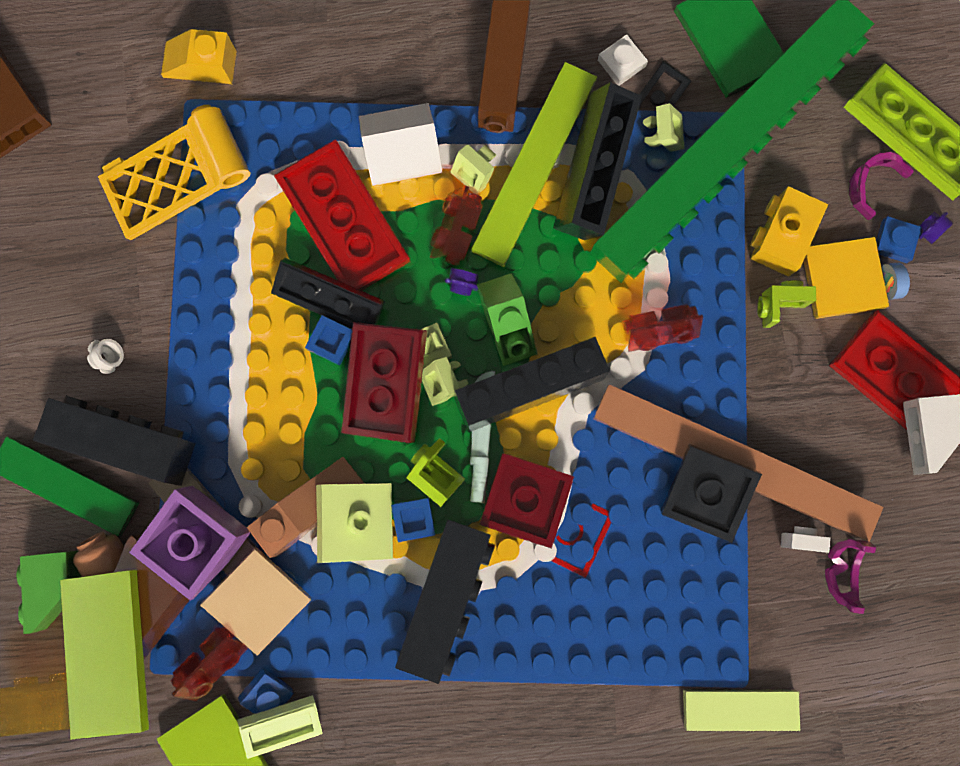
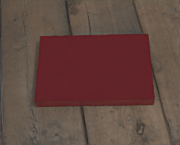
[341,322,427,443]

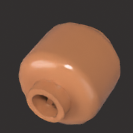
[73,531,124,577]

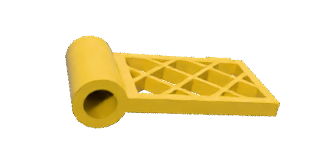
[98,105,250,240]

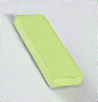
[683,690,800,731]

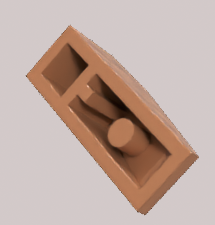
[246,457,365,558]

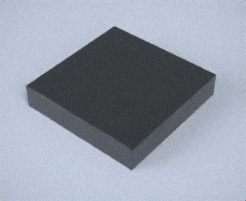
[661,444,762,543]

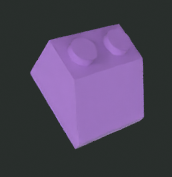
[129,486,250,601]

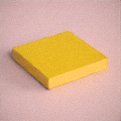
[803,237,889,319]

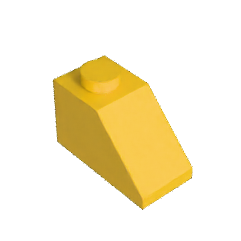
[161,29,237,84]

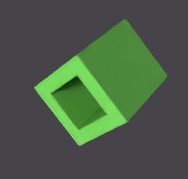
[477,273,538,366]
[16,551,81,634]

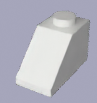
[903,394,960,475]

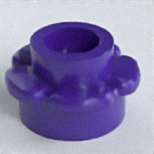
[919,211,954,244]
[444,268,479,296]

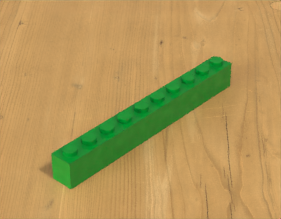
[590,0,874,283]

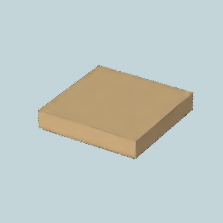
[200,546,311,656]

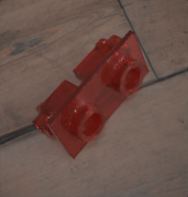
[430,186,483,265]
[623,304,703,352]
[170,626,248,701]

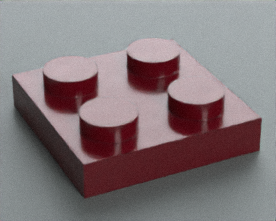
[479,453,574,549]

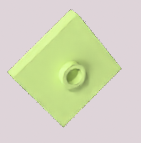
[316,483,393,563]

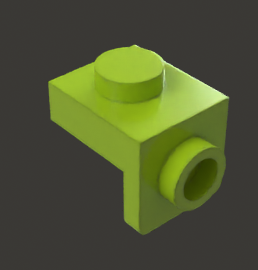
[757,280,816,328]
[406,438,465,507]

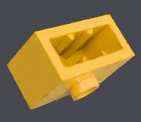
[750,186,828,277]

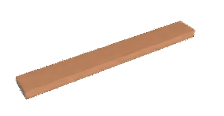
[593,384,883,542]

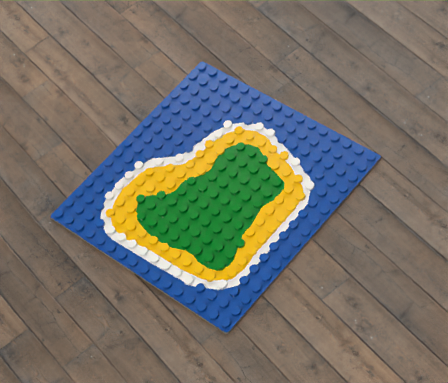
[150,99,749,688]

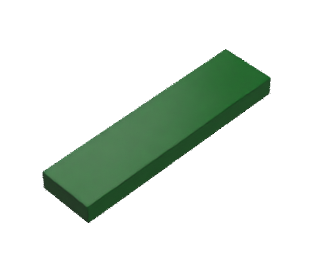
[0,437,139,536]

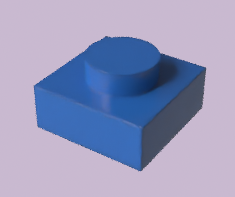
[876,216,922,264]
[305,315,352,366]
[391,498,436,542]
[238,668,294,714]

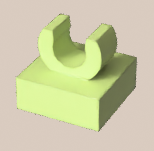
[643,103,684,152]
[450,144,496,196]
[421,323,452,369]
[422,357,468,406]

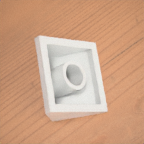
[359,103,442,186]

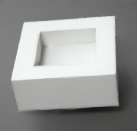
[598,34,648,86]
[781,526,830,553]

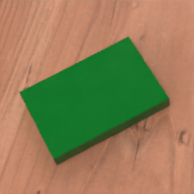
[674,0,784,98]

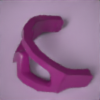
[849,152,914,220]
[825,539,876,614]

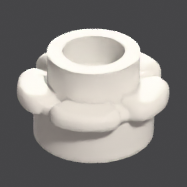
[87,339,124,374]

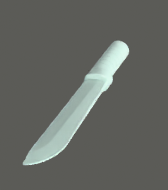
[470,371,495,503]

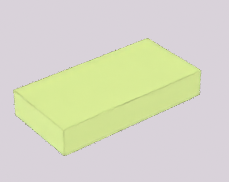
[237,695,322,759]

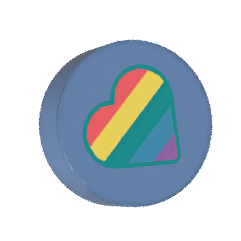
[881,263,910,300]

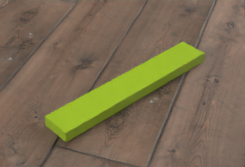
[472,62,597,267]

